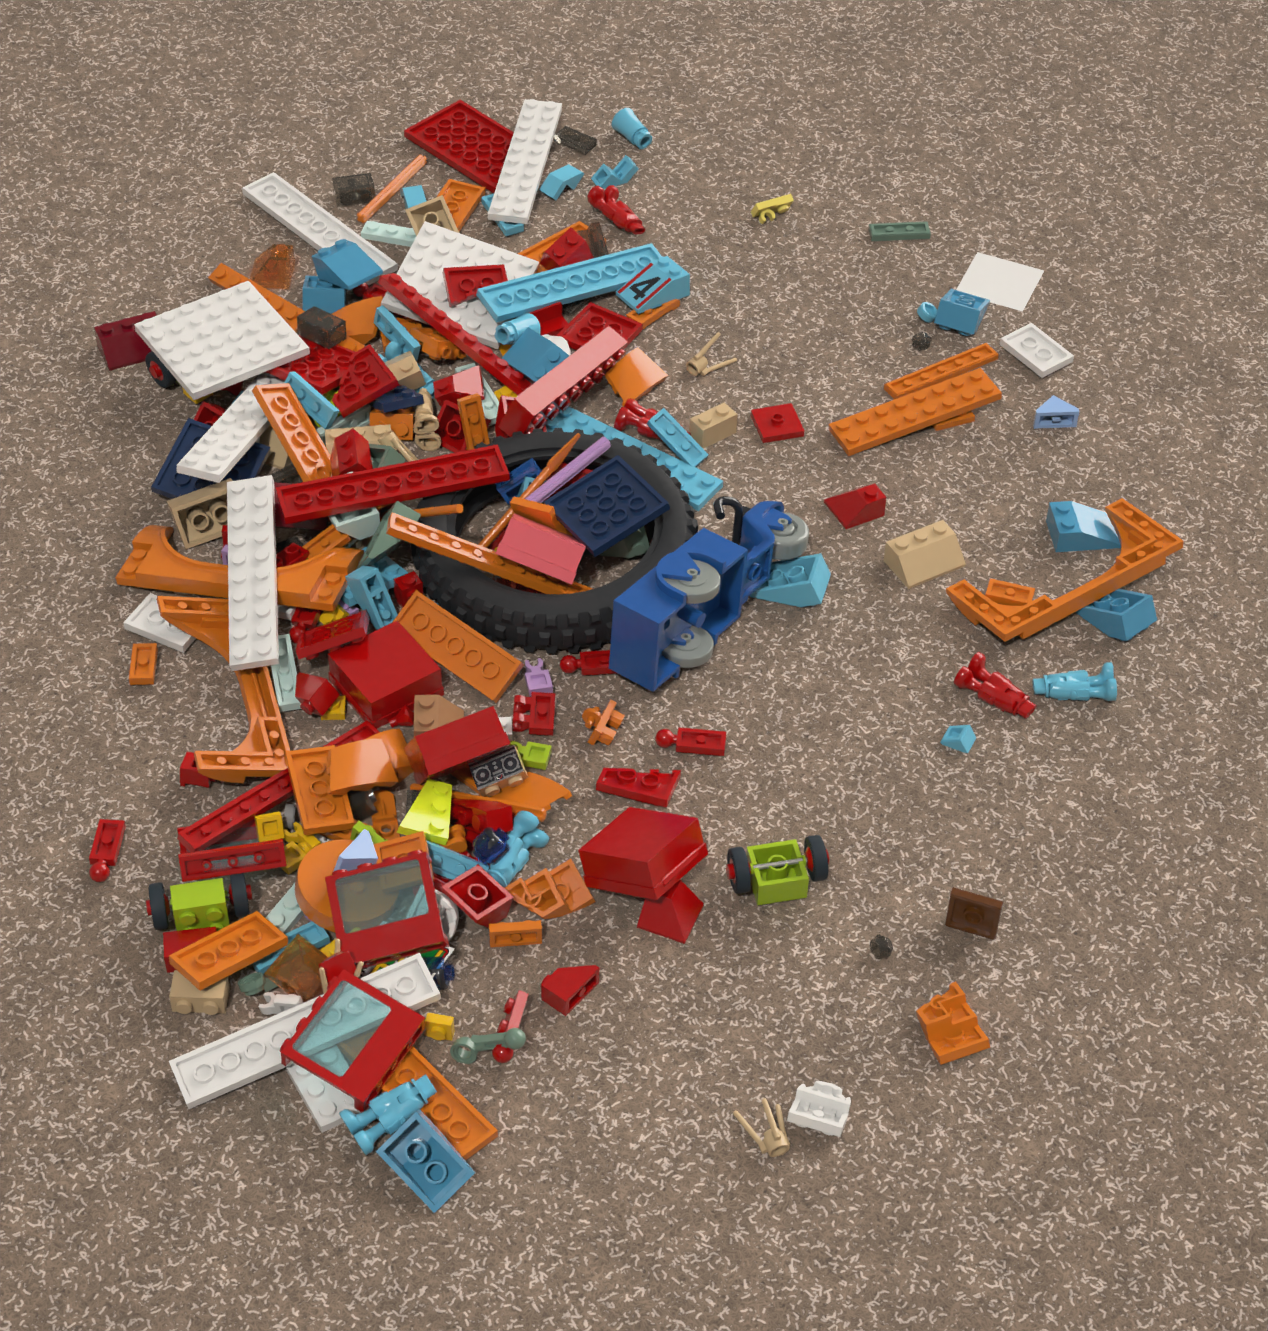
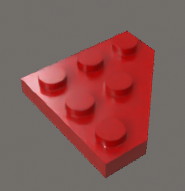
[332,344,399,418]

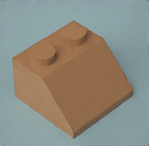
[414,695,464,736]

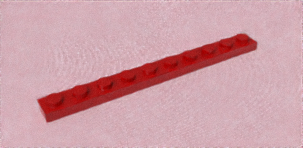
[378,273,533,395]
[177,720,380,852]

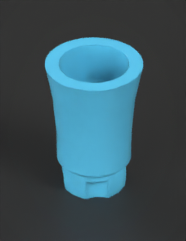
[612,108,653,149]
[494,313,541,345]

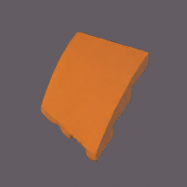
[323,296,383,345]
[605,347,668,407]
[510,496,573,537]
[364,728,413,783]
[326,738,399,795]
[486,772,572,819]
[504,859,596,919]
[916,981,990,1065]

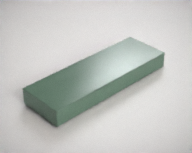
[868,221,931,241]

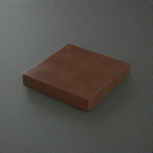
[945,887,1003,940]

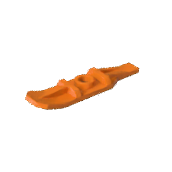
[369,790,400,840]

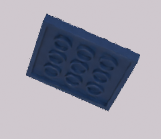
[151,418,270,499]
[544,455,670,557]

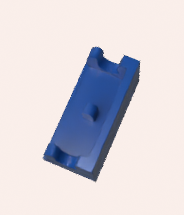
[495,458,541,505]

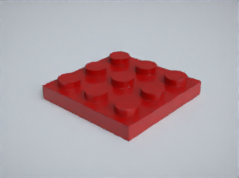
[556,302,643,350]
[295,609,370,660]

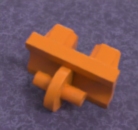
[582,699,625,746]

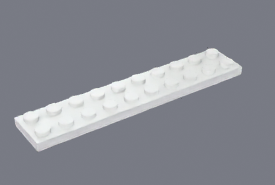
[488,99,562,224]
[242,172,398,286]
[177,373,285,483]
[227,475,279,671]
[169,953,441,1109]

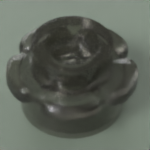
[912,332,932,351]
[870,934,893,959]

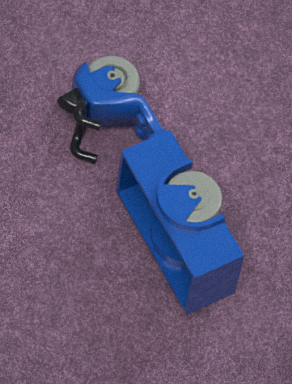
[609,496,809,692]

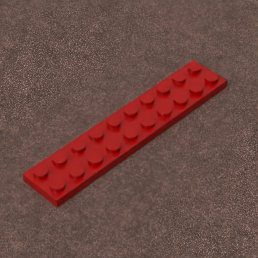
[275,444,510,524]

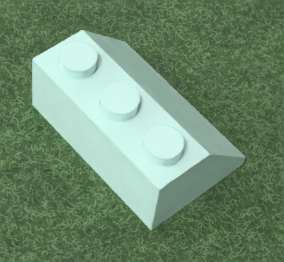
[328,472,380,540]

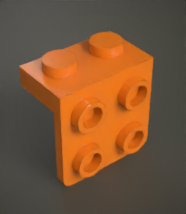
[370,406,415,440]

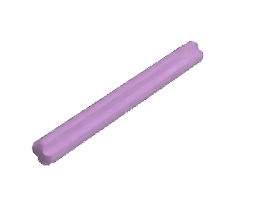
[525,437,611,503]

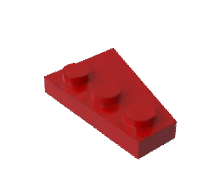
[442,264,508,307]
[596,768,681,808]

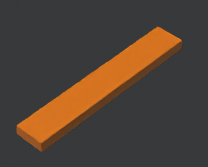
[884,343,999,400]

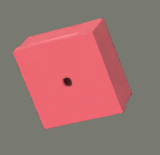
[495,513,586,584]

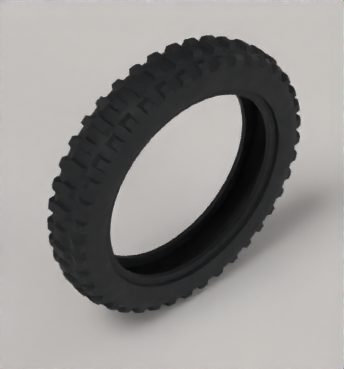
[411,428,698,654]

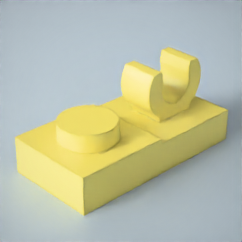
[751,194,794,224]

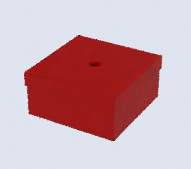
[328,620,444,729]
[404,706,511,785]
[578,807,708,900]

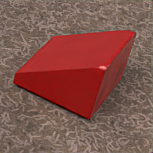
[318,950,356,984]

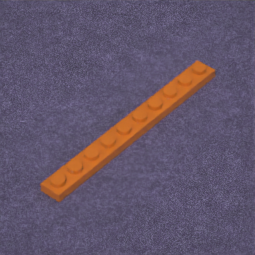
[208,263,365,352]
[386,512,593,594]

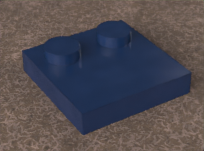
[368,385,424,413]

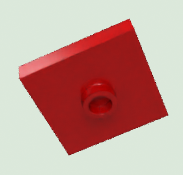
[750,403,805,443]

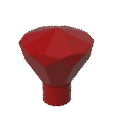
[221,381,243,396]
[388,704,414,728]

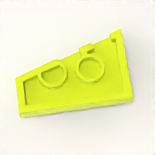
[396,779,452,845]

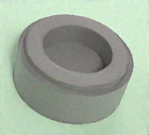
[283,804,296,829]

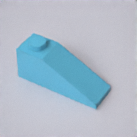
[345,565,398,630]

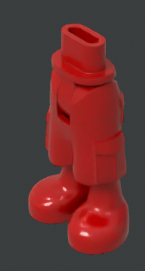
[587,185,645,235]
[614,398,691,441]
[954,652,1037,719]

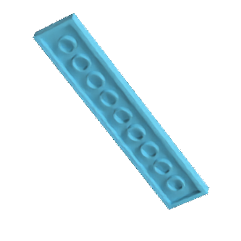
[476,243,662,323]
[546,406,723,511]

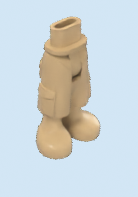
[414,388,441,451]

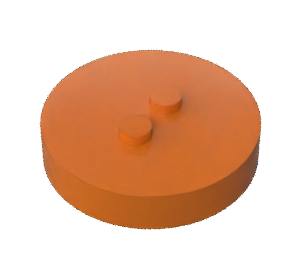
[295,839,400,933]

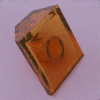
[250,244,295,289]
[264,934,328,1002]

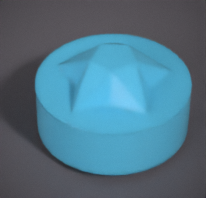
[917,302,937,323]

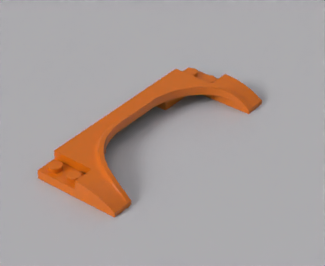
[946,498,1184,642]
[115,525,365,611]
[156,596,290,783]

